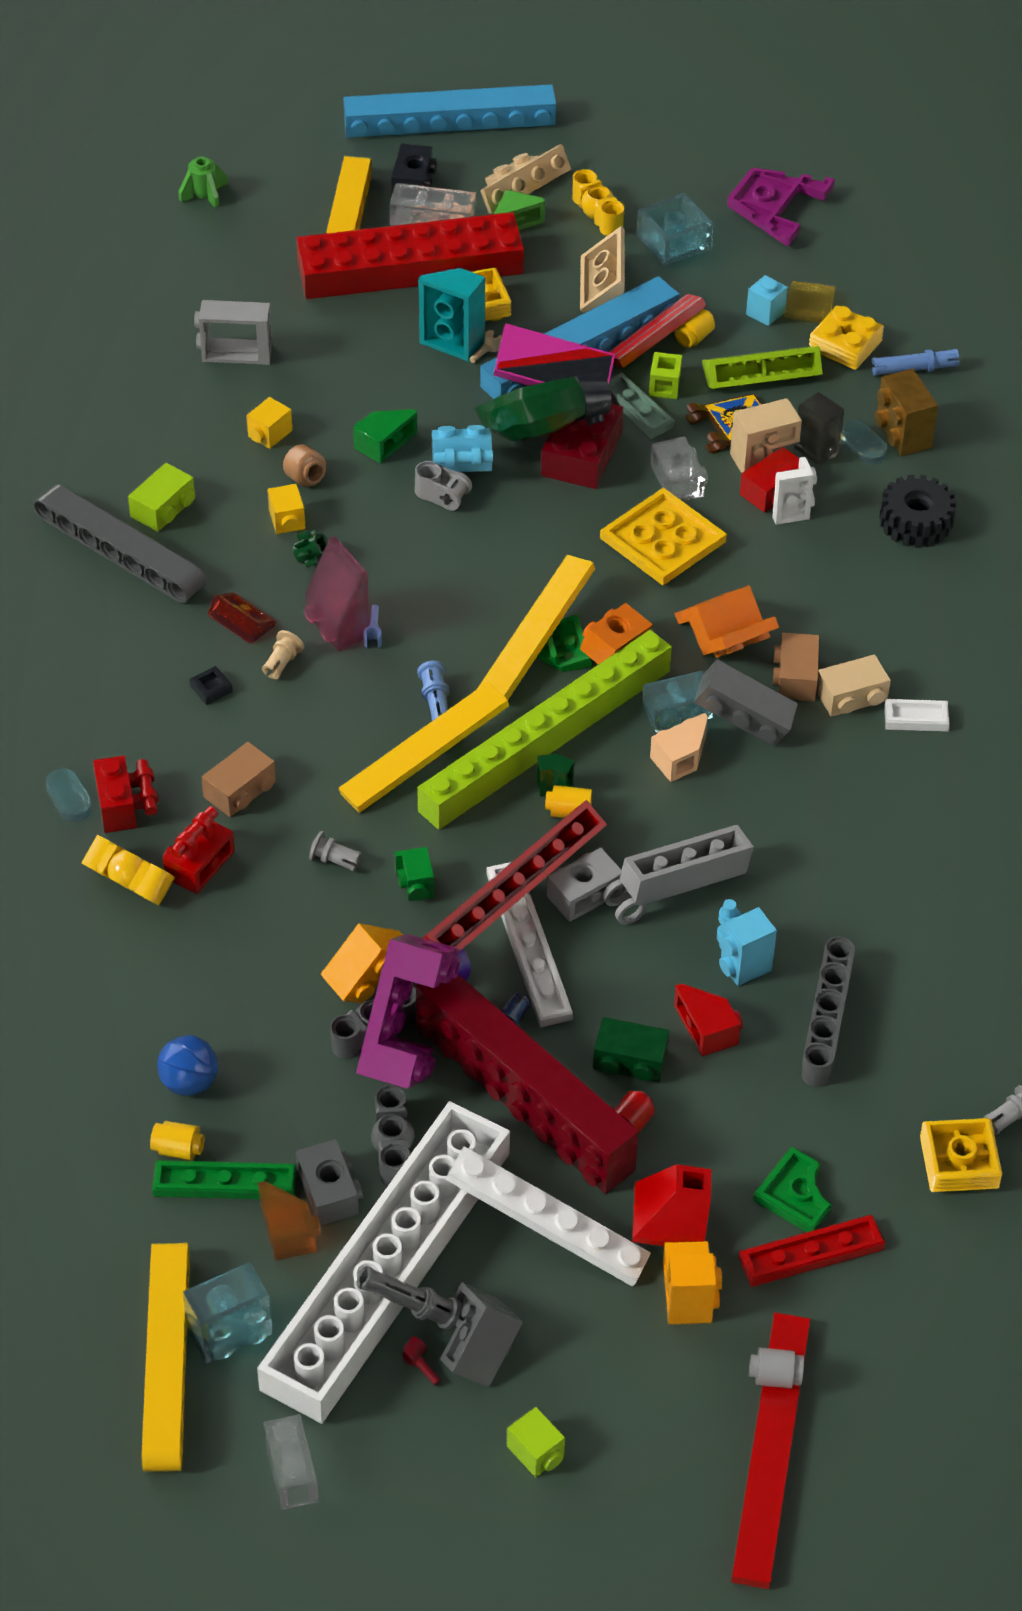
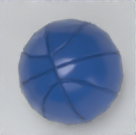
[157,1035,218,1096]

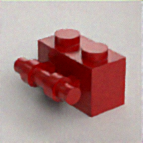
[93,755,159,833]
[162,806,235,894]

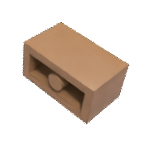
[772,632,819,701]
[202,742,276,817]

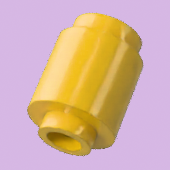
[675,309,715,348]
[150,1121,205,1161]

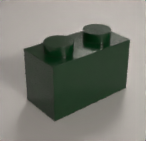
[593,1017,670,1082]

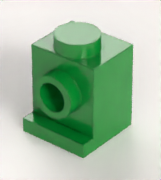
[395,847,434,901]

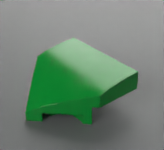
[536,614,593,672]

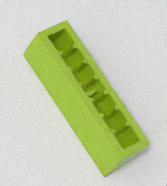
[702,346,823,389]

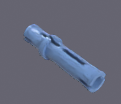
[872,349,959,376]

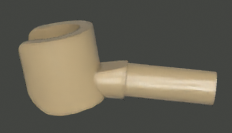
[469,330,502,363]

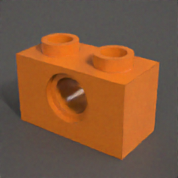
[580,603,653,664]

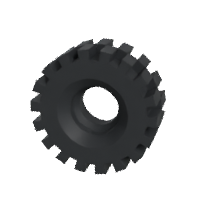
[879,474,957,548]

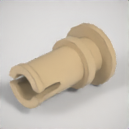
[262,630,305,679]

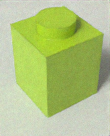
[507,1407,565,1477]

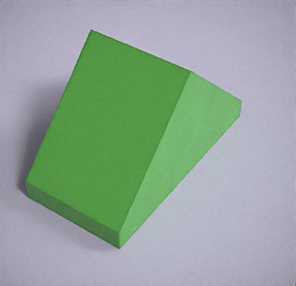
[494,190,545,230]

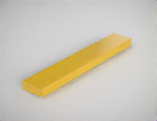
[477,555,595,699]
[339,681,509,813]

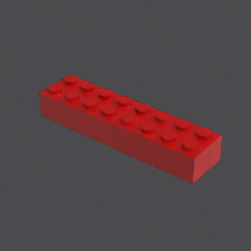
[296,212,524,299]

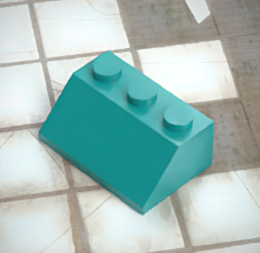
[419,268,485,362]

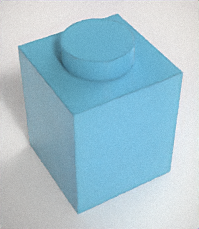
[746,275,787,326]

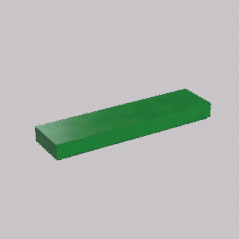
[152,1160,297,1200]

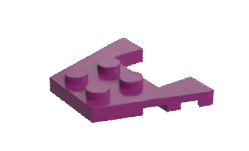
[727,168,835,247]

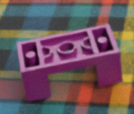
[356,934,461,1089]

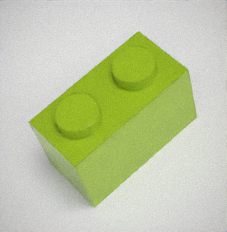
[128,463,195,532]

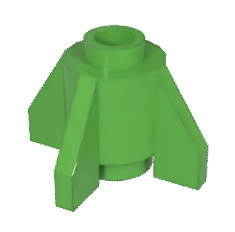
[178,157,228,207]

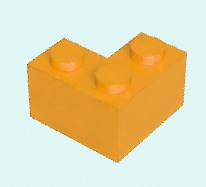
[321,923,403,1004]
[663,1241,722,1324]

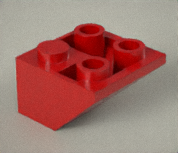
[632,1164,712,1246]

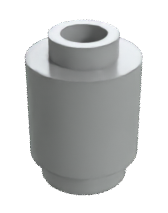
[749,1348,804,1388]

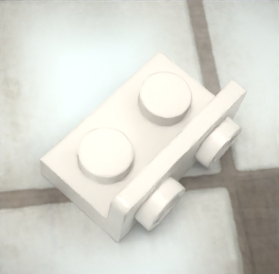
[772,457,817,525]

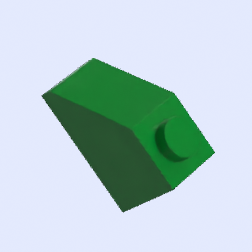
[353,409,418,464]

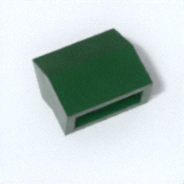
[537,754,575,797]

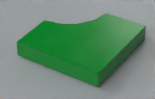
[753,1146,832,1232]

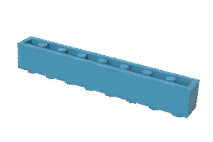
[343,84,556,138]
[480,276,680,399]

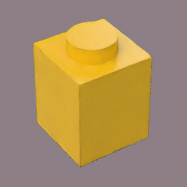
[247,397,293,449]
[267,484,305,534]

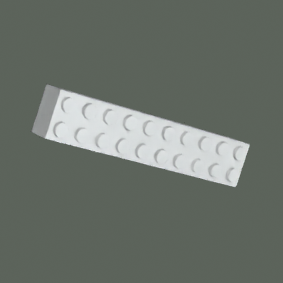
[257,1101,510,1424]

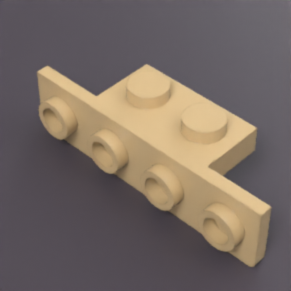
[480,144,571,214]

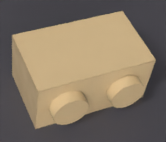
[816,654,891,717]

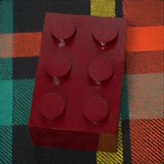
[541,404,624,489]

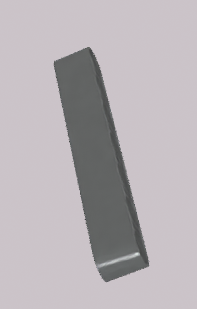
[34,484,207,603]

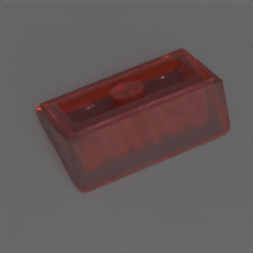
[208,592,277,643]

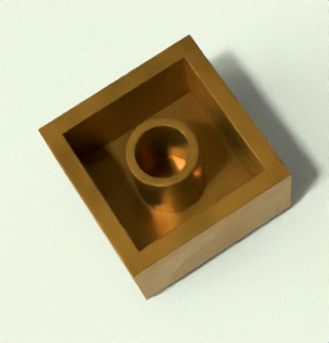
[874,368,939,456]

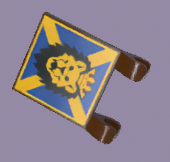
[685,394,762,454]

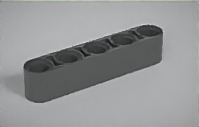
[801,936,855,1087]

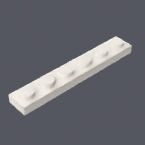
[445,1146,651,1287]

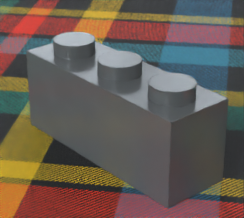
[694,659,798,747]

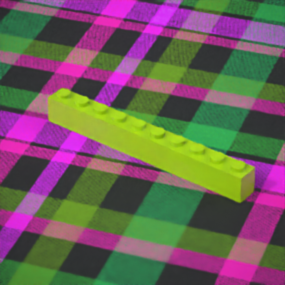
[417,630,672,830]

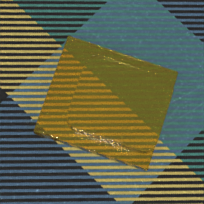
[785,281,836,322]

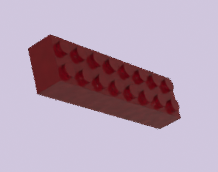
[415,974,639,1195]

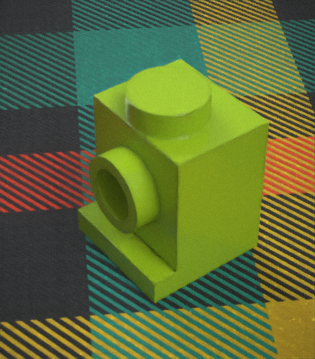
[649,352,682,399]

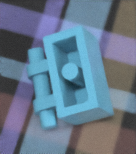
[432,425,493,472]
[717,899,777,987]

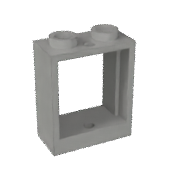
[194,300,273,365]

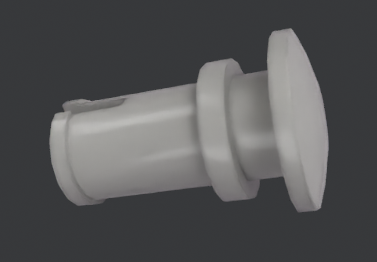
[309,830,362,872]
[983,1085,1022,1135]

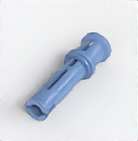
[417,660,450,721]

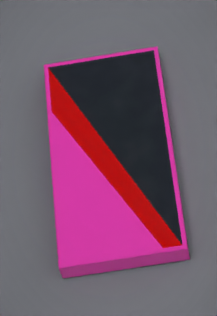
[493,323,615,386]

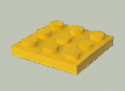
[600,487,727,586]

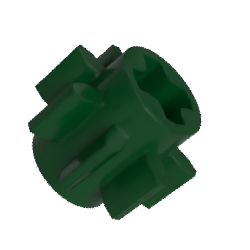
[293,529,330,568]

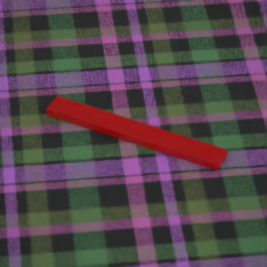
[731,1312,810,1589]

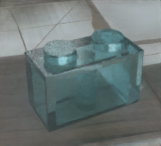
[642,671,714,732]

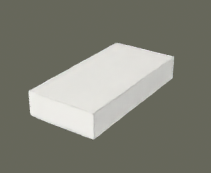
[884,699,949,731]

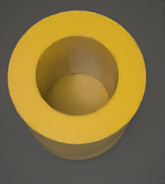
[545,785,592,818]

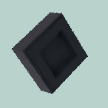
[189,666,233,705]

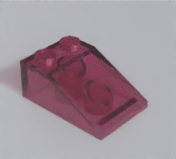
[304,536,369,652]

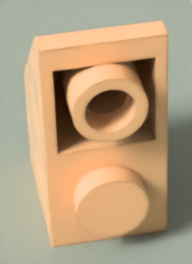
[650,713,708,782]

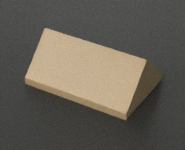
[580,226,625,313]

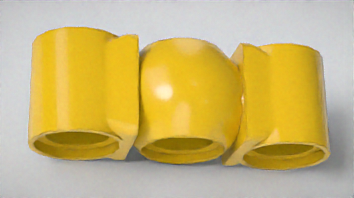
[572,169,624,236]
[81,835,175,906]

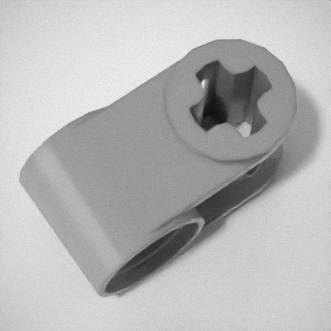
[414,461,473,511]

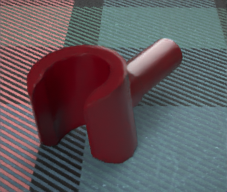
[402,1336,441,1386]

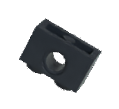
[391,143,437,202]

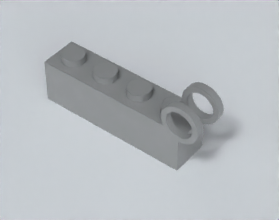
[602,824,754,925]

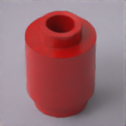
[614,1091,655,1134]

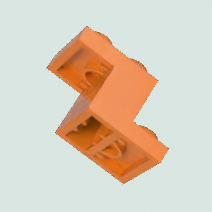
[674,585,779,658]

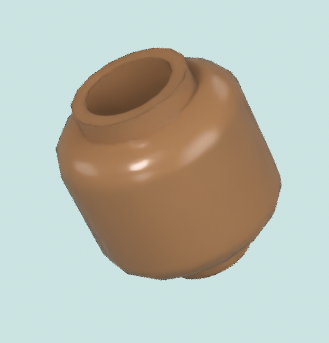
[283,444,327,487]

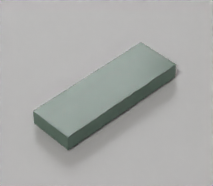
[609,373,675,439]

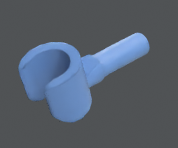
[363,605,382,648]

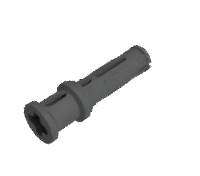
[356,1266,461,1330]

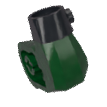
[474,372,611,441]

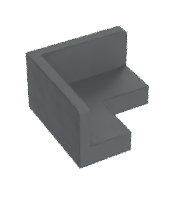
[440,1282,523,1387]

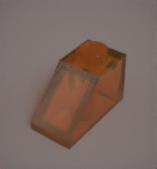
[258,1181,322,1261]

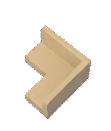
[730,399,802,473]

